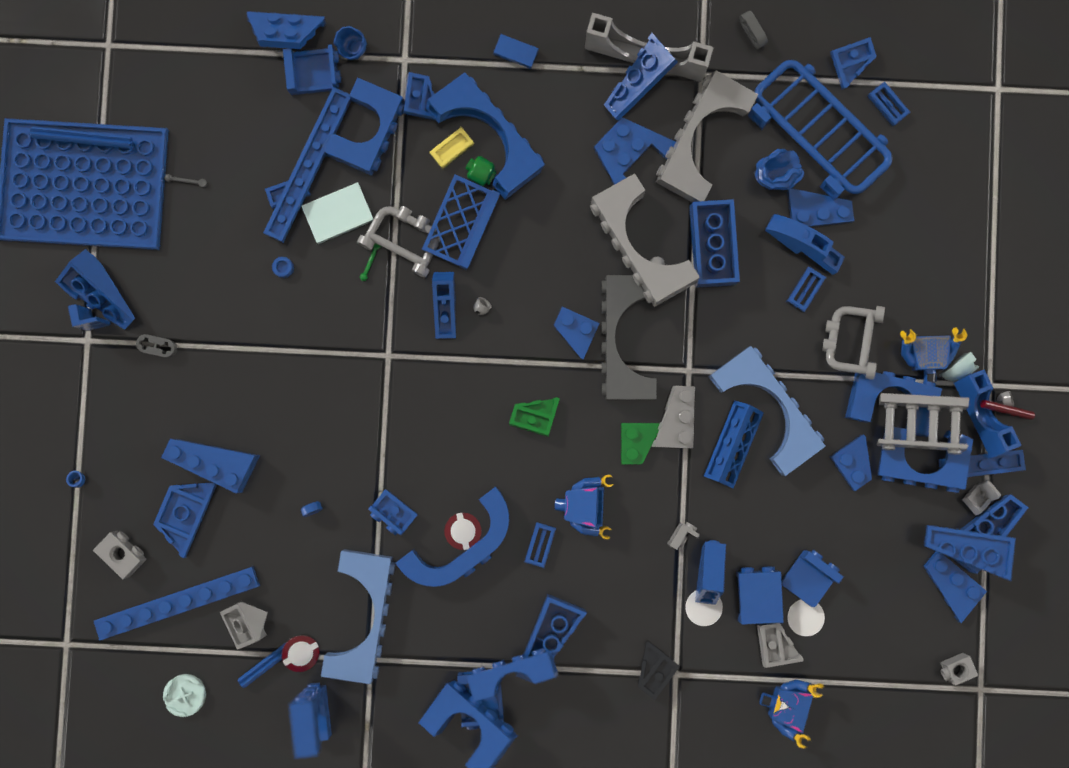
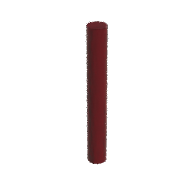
[980,400,1035,420]

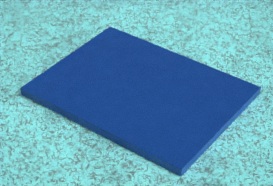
[0,118,169,250]

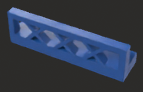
[704,400,764,488]

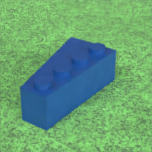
[161,439,260,493]
[950,494,1029,574]
[516,594,587,684]

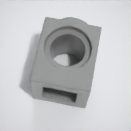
[940,653,978,685]

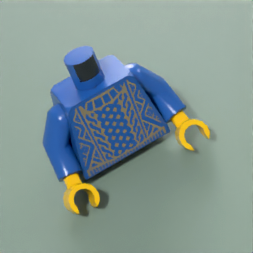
[900,327,967,382]

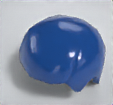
[334,26,367,60]

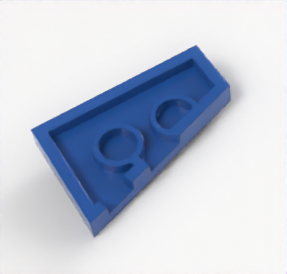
[787,188,854,227]
[924,551,987,623]

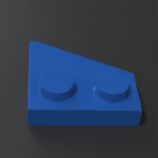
[830,37,877,89]
[402,72,435,120]
[554,307,600,359]
[830,435,872,491]

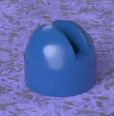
[66,471,86,488]

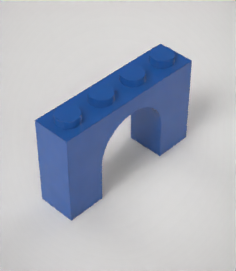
[324,77,404,176]
[845,371,942,437]
[878,427,973,493]
[419,680,518,768]
[289,683,332,758]

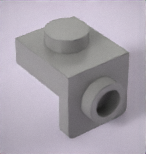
[962,480,1001,515]

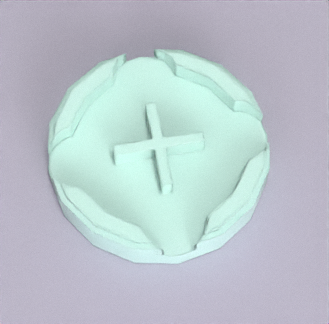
[163,674,206,717]

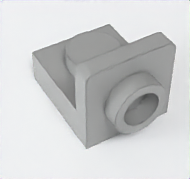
[667,522,700,550]

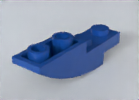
[765,214,845,275]

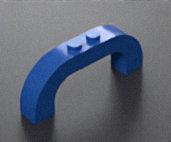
[395,487,509,587]

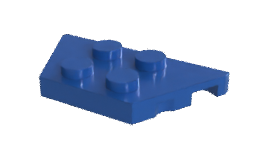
[247,12,326,49]
[153,483,217,558]

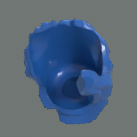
[755,149,804,190]

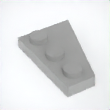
[652,386,695,448]

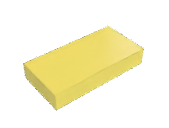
[430,127,474,169]

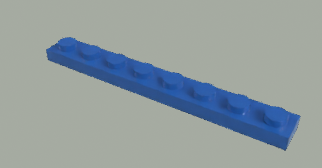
[263,87,351,243]
[94,566,260,640]

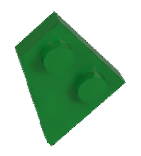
[509,397,560,437]
[621,423,660,464]

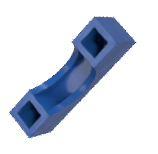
[954,370,1022,459]
[467,648,558,702]

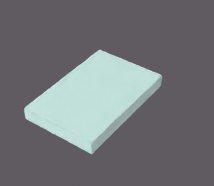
[302,182,373,244]

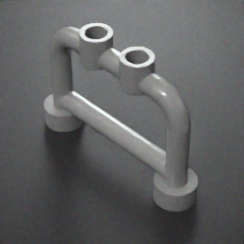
[357,206,440,278]
[822,306,885,380]

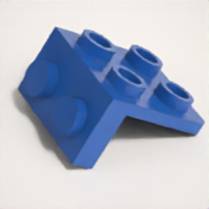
[781,550,843,607]

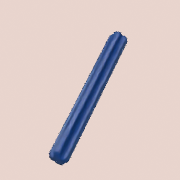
[30,126,133,148]

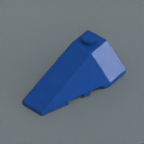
[55,249,135,330]

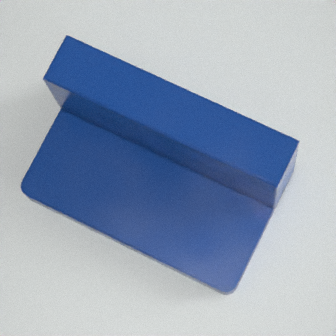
[68,304,111,331]

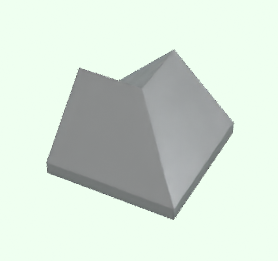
[220,602,268,650]

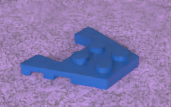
[594,117,676,185]

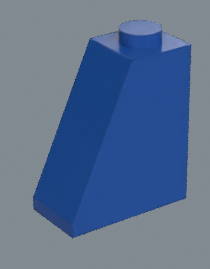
[695,540,726,605]

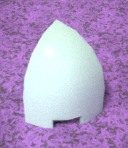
[939,352,979,382]

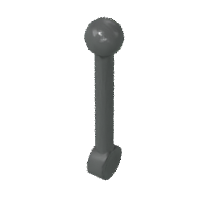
[164,174,207,188]

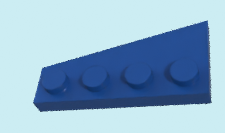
[924,525,1015,581]

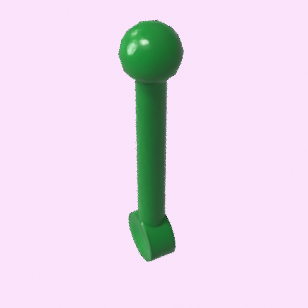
[360,243,381,281]

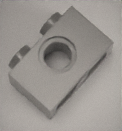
[93,531,147,579]

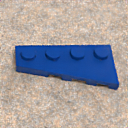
[604,33,678,121]

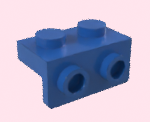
[369,489,418,535]

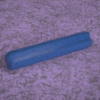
[238,642,287,688]

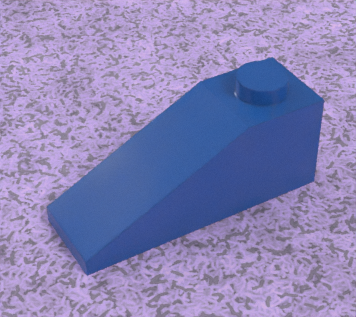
[432,272,456,339]

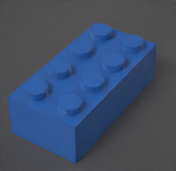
[689,199,740,288]

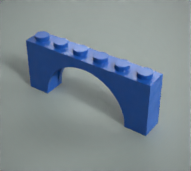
[426,72,545,200]

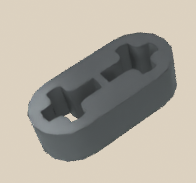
[739,10,768,49]
[136,334,177,358]

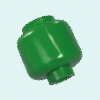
[465,156,497,186]

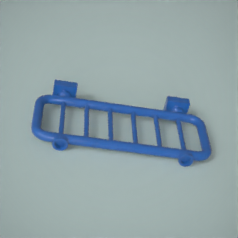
[748,60,893,200]

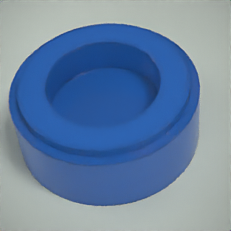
[272,257,294,278]
[301,501,323,517]

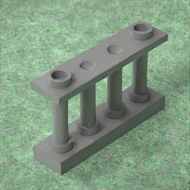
[877,393,969,454]

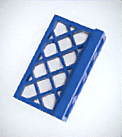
[422,175,500,270]

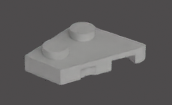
[757,623,804,668]

